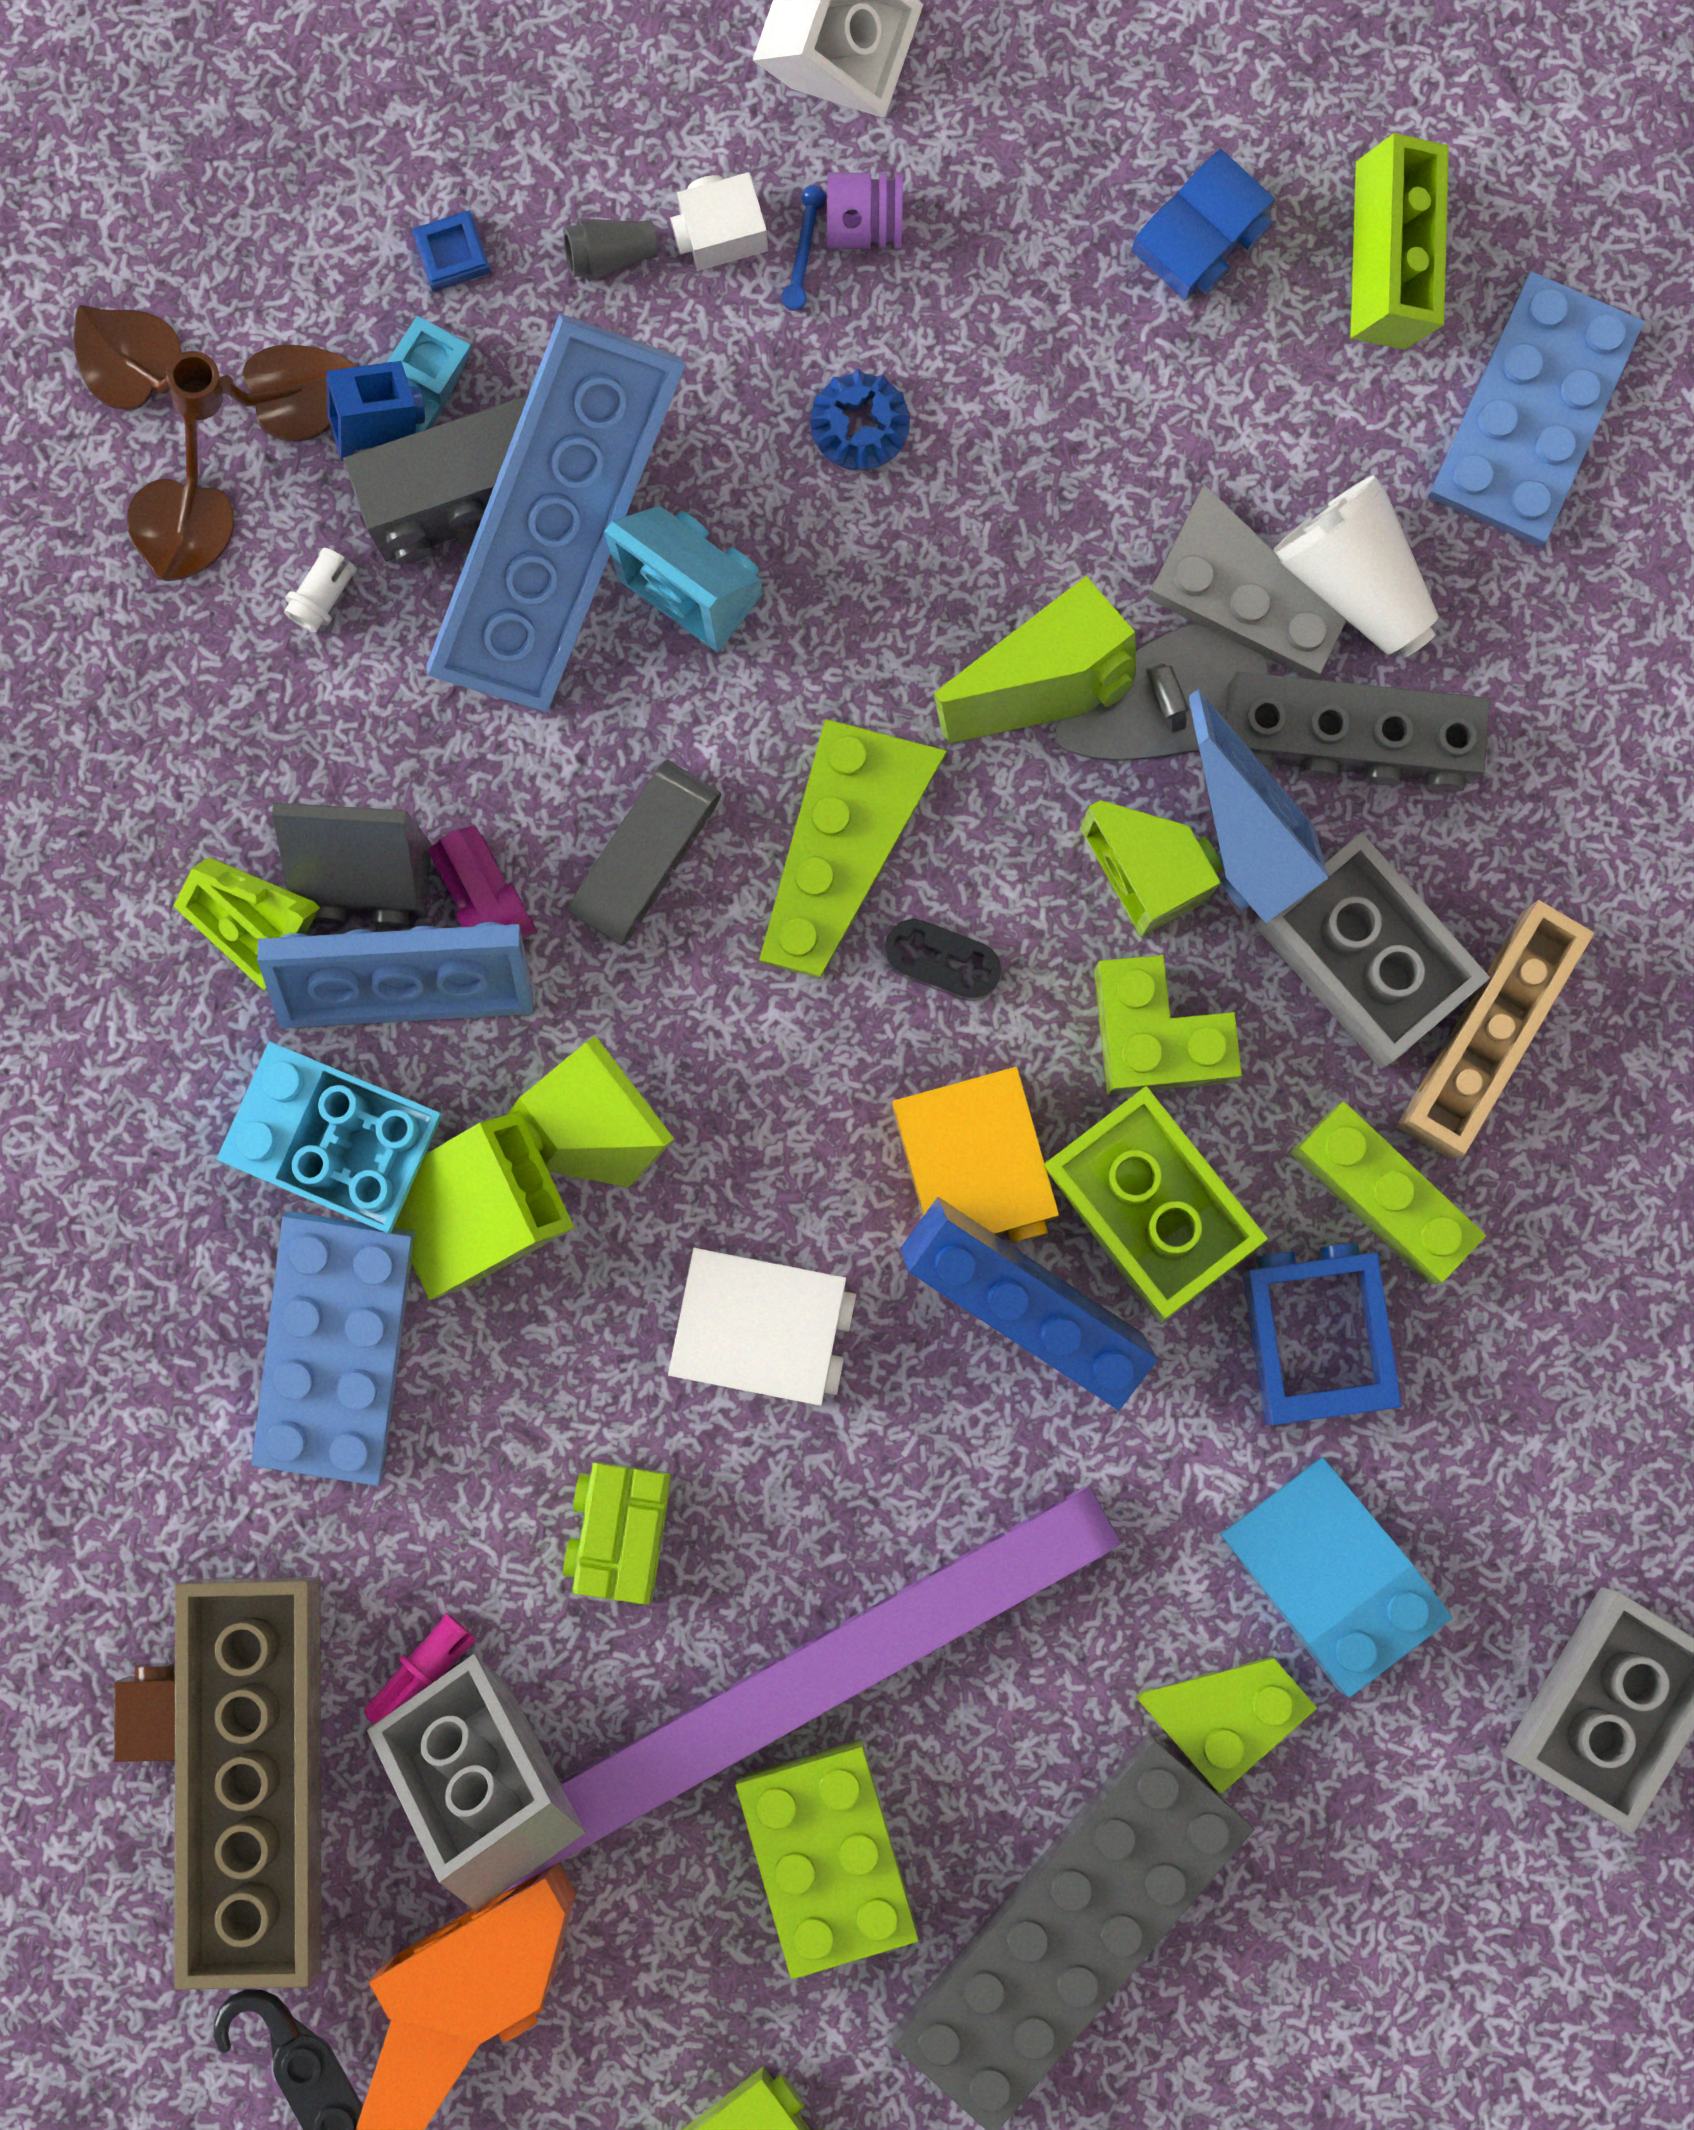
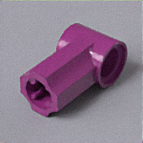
[427,825,538,940]

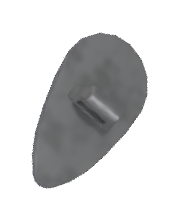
[1055,623,1269,761]

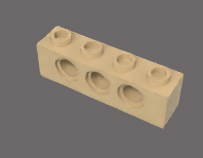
[1396,900,1594,1160]

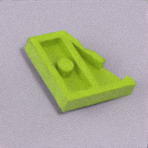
[173,857,320,991]
[1136,1657,1317,1795]

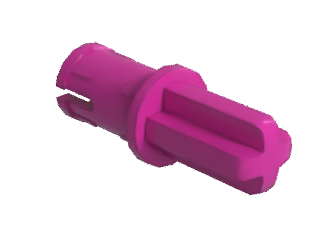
[363,1613,477,1725]

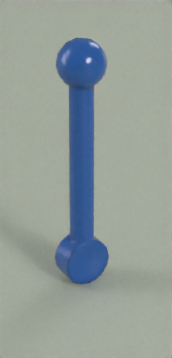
[782,185,826,311]

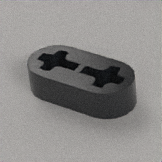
[884,919,1001,1001]

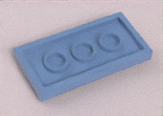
[1428,271,1645,548]
[257,922,534,1028]
[251,1211,416,1486]

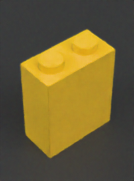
[892,1066,1059,1243]

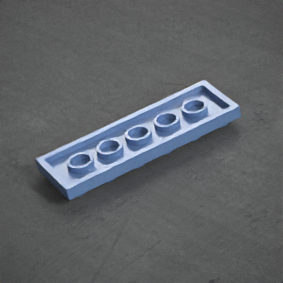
[426,313,686,713]

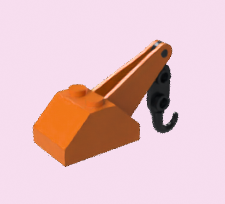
[213,1863,576,2130]

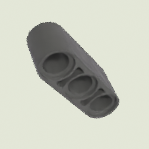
[568,759,721,946]

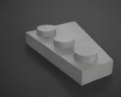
[1147,484,1347,679]

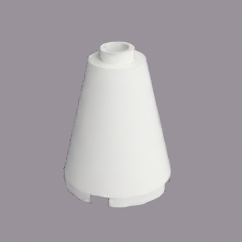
[1273,475,1439,657]

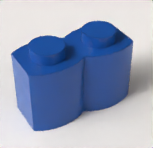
[1131,148,1275,301]

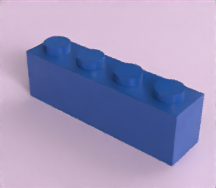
[900,1197,1158,1411]

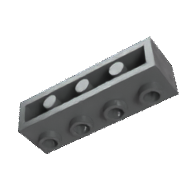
[1225,671,1491,792]

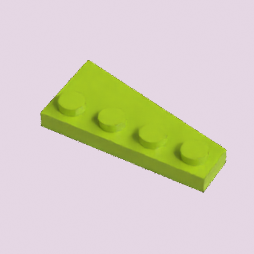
[759,719,947,979]

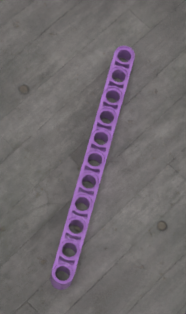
[502,1485,1121,1893]

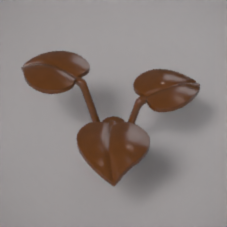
[73,305,357,581]

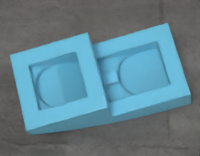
[386,315,472,433]

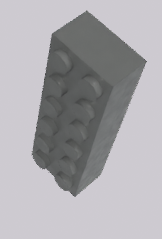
[892,1732,1255,2130]

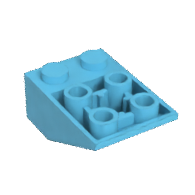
[216,1041,443,1234]

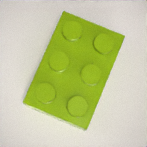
[735,1739,919,1980]

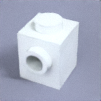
[670,172,768,271]

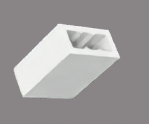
[668,1248,856,1406]

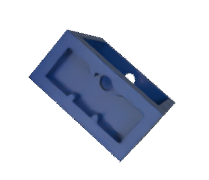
[1242,1242,1402,1425]

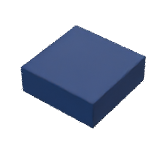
[411,210,491,292]

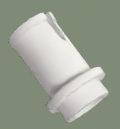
[284,548,357,632]

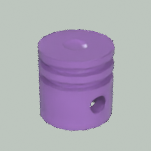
[827,172,903,249]

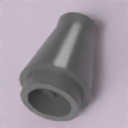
[563,218,658,282]

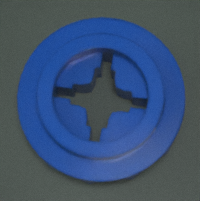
[810,369,910,471]

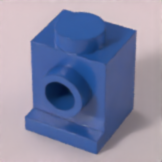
[326,361,425,461]

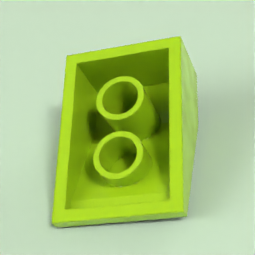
[934,576,1136,743]
[1044,1086,1268,1325]

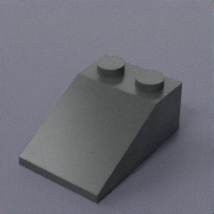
[272,802,432,928]

